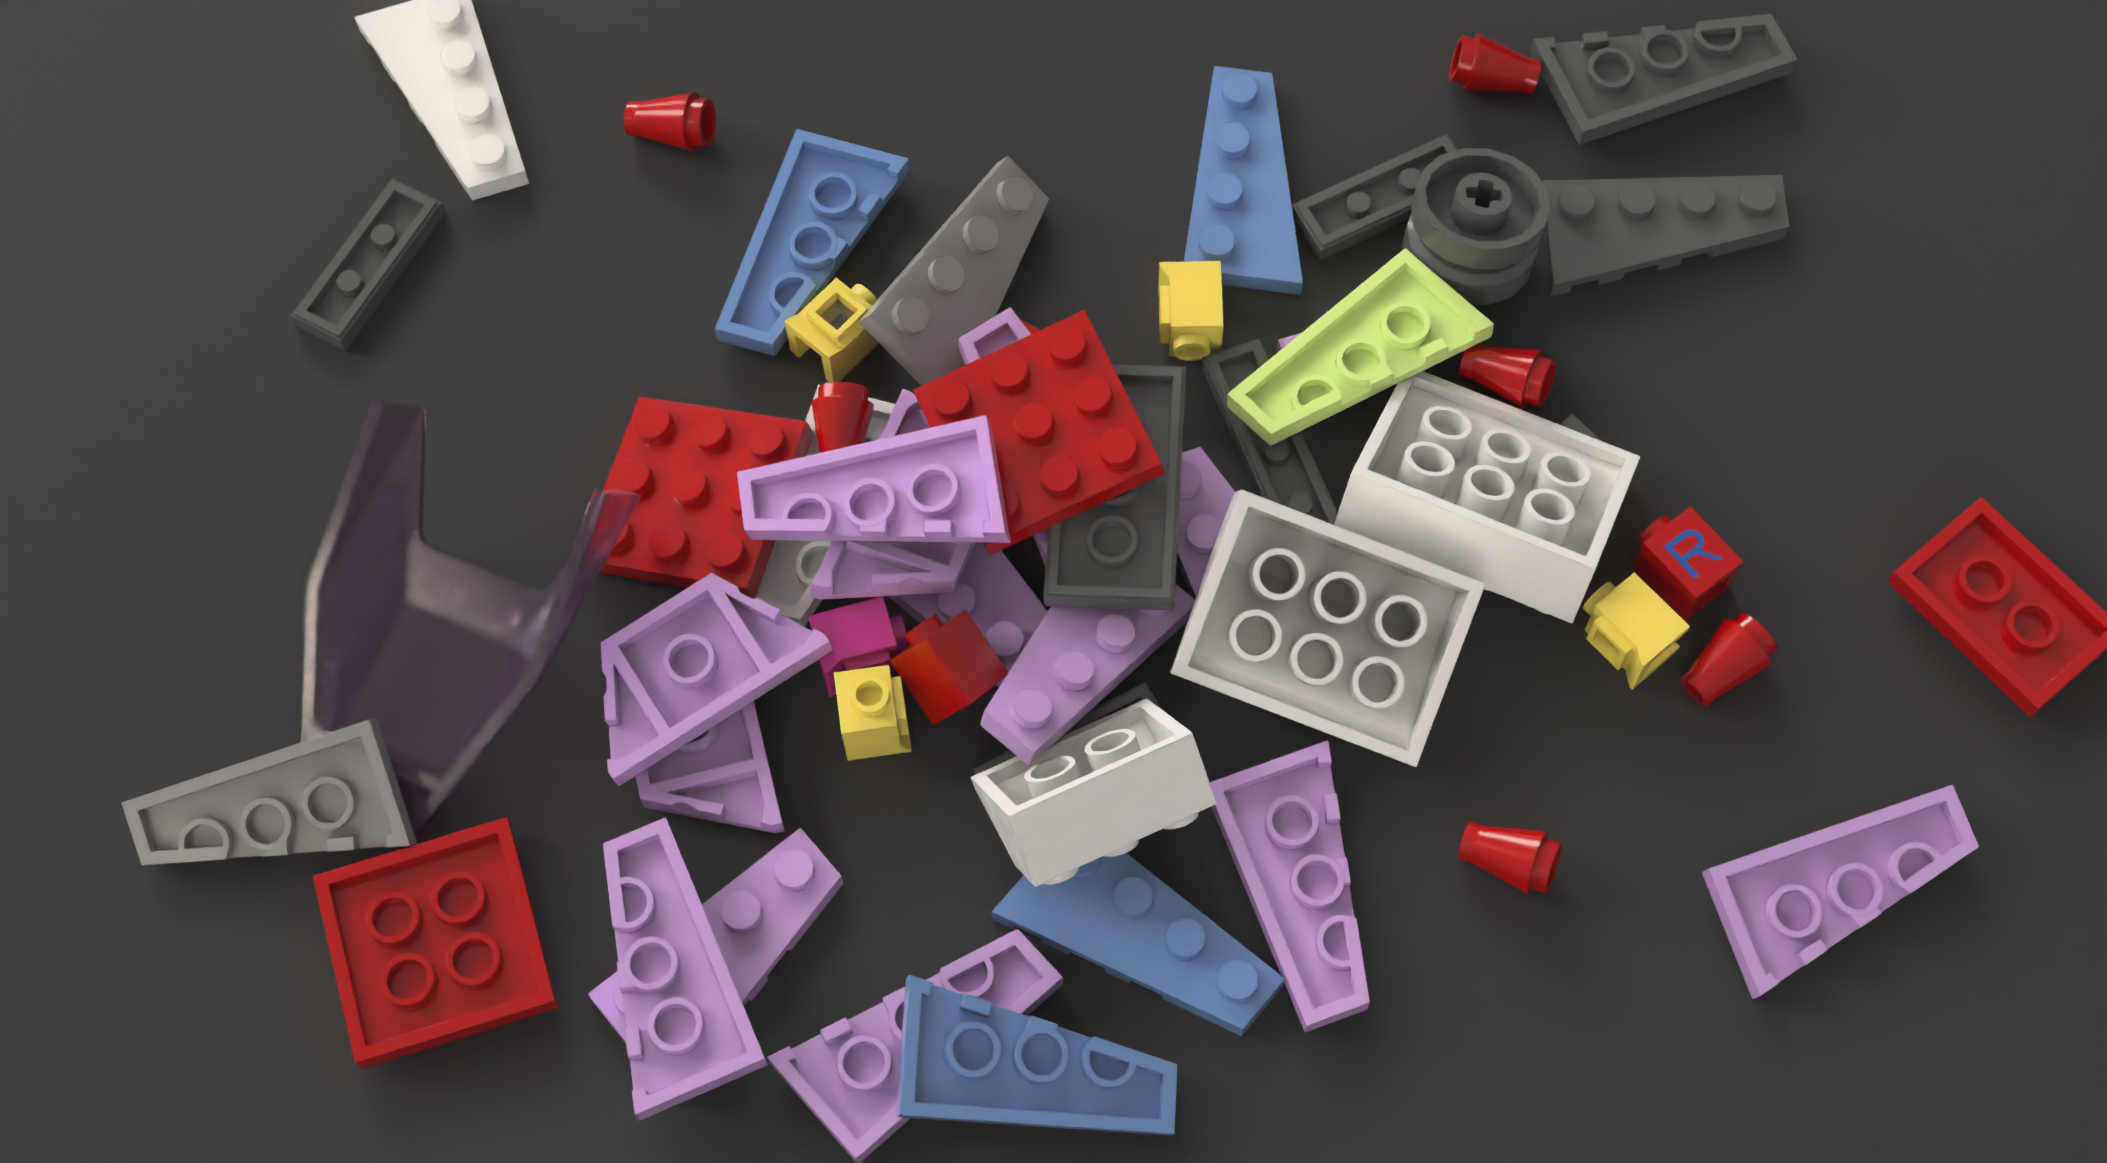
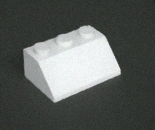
[971,698,1217,887]

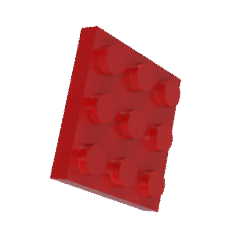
[913,309,1165,555]
[576,396,814,599]
[313,817,559,1070]

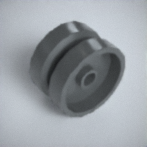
[1402,148,1551,305]

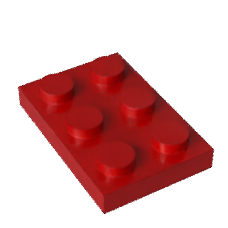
[1887,497,2107,718]

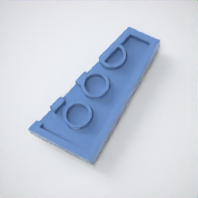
[1184,66,1303,295]
[715,129,910,356]
[992,853,1285,1036]
[897,975,1178,1136]

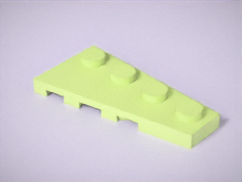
[1227,248,1494,446]

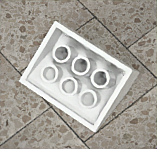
[1334,371,1640,623]
[1170,489,1486,767]

